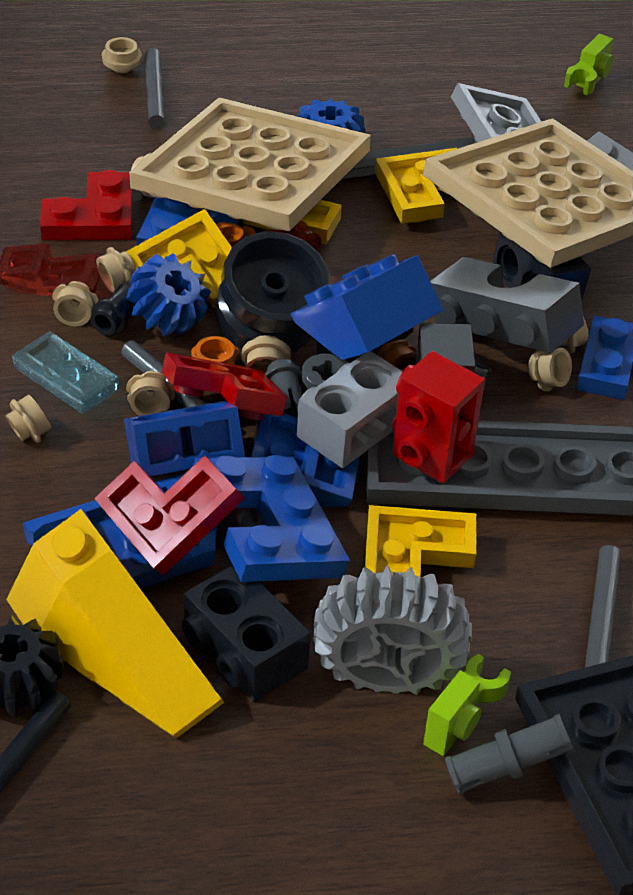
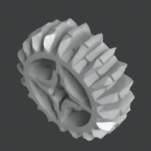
[313,565,472,695]

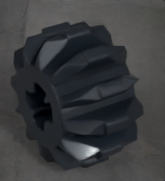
[0,615,64,719]

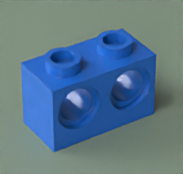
[124,401,245,476]

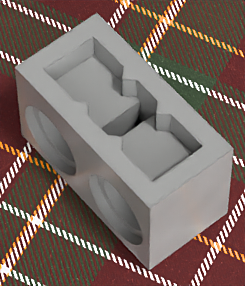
[297,351,402,469]

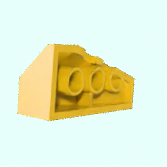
[6,509,224,739]

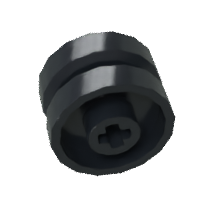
[215,231,329,353]

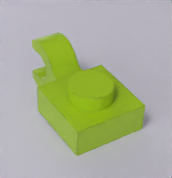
[564,33,614,95]
[423,654,511,756]

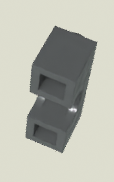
[430,257,584,353]

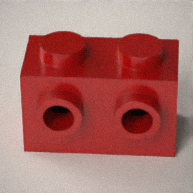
[392,351,485,484]

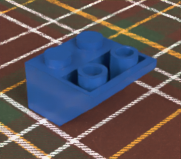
[290,254,443,360]

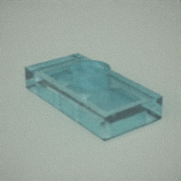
[13,331,119,414]

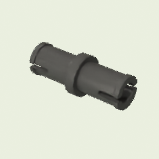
[445,714,574,795]

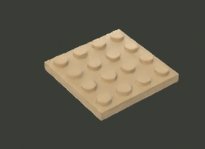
[129,98,371,231]
[422,118,633,268]

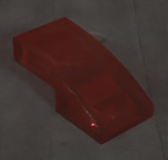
[0,243,100,296]

